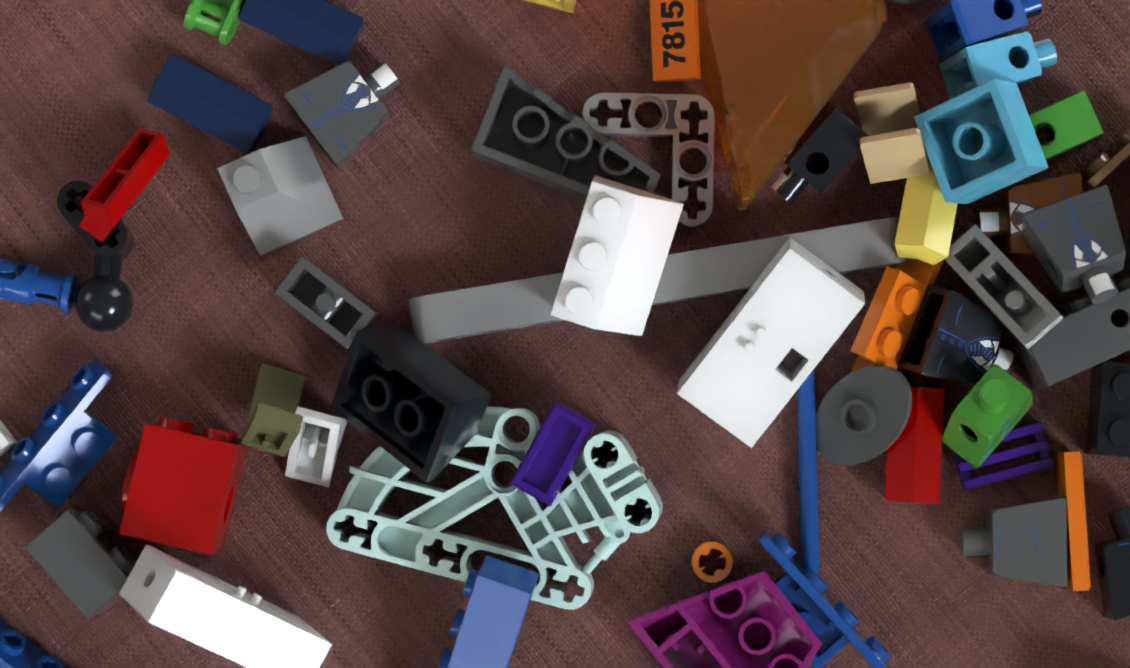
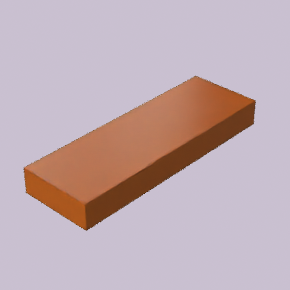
[1055,451,1091,591]

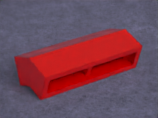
[79,128,169,243]
[885,387,944,504]

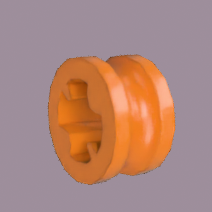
[691,541,733,583]

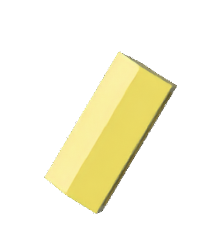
[895,154,958,266]

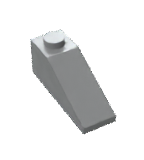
[944,224,1063,349]

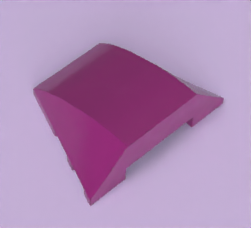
[626,571,822,668]

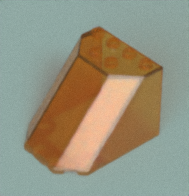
[697,0,887,211]

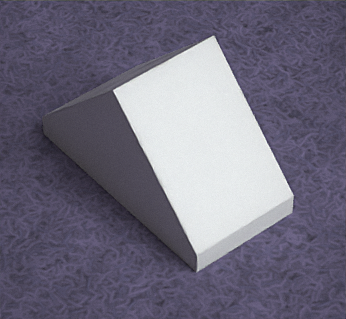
[285,406,347,488]

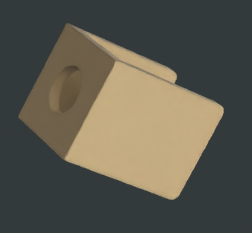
[854,82,930,184]

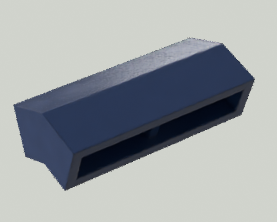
[238,0,364,66]
[147,53,273,154]

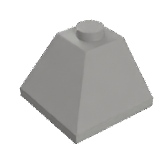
[217,136,343,256]

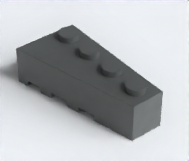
[471,65,661,202]

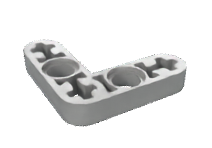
[582,92,715,228]

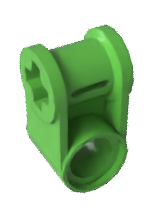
[183,0,246,46]

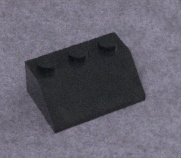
[330,322,491,482]

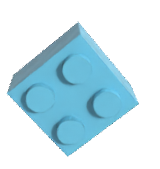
[914,79,1049,204]

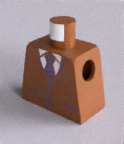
[976,173,1082,260]

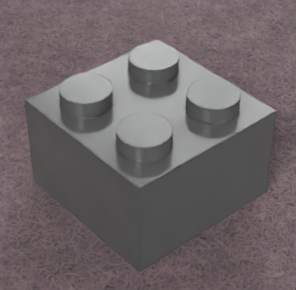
[25,508,138,618]

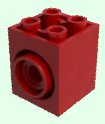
[119,417,247,555]

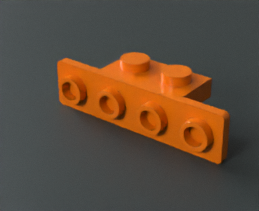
[850,258,944,372]

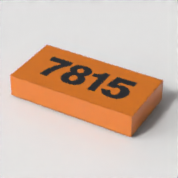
[650,0,701,83]

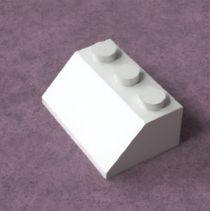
[551,175,684,336]

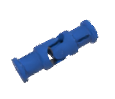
[0,258,78,313]

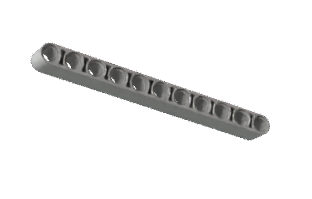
[408,217,907,344]

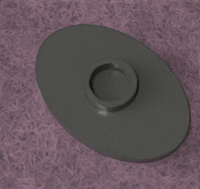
[816,365,912,465]

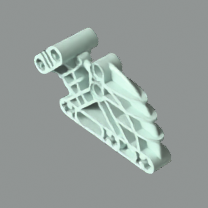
[326,406,663,610]

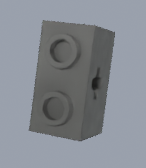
[274,256,380,350]

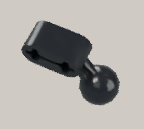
[57,180,134,332]

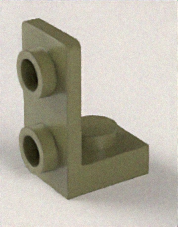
[240,364,304,457]

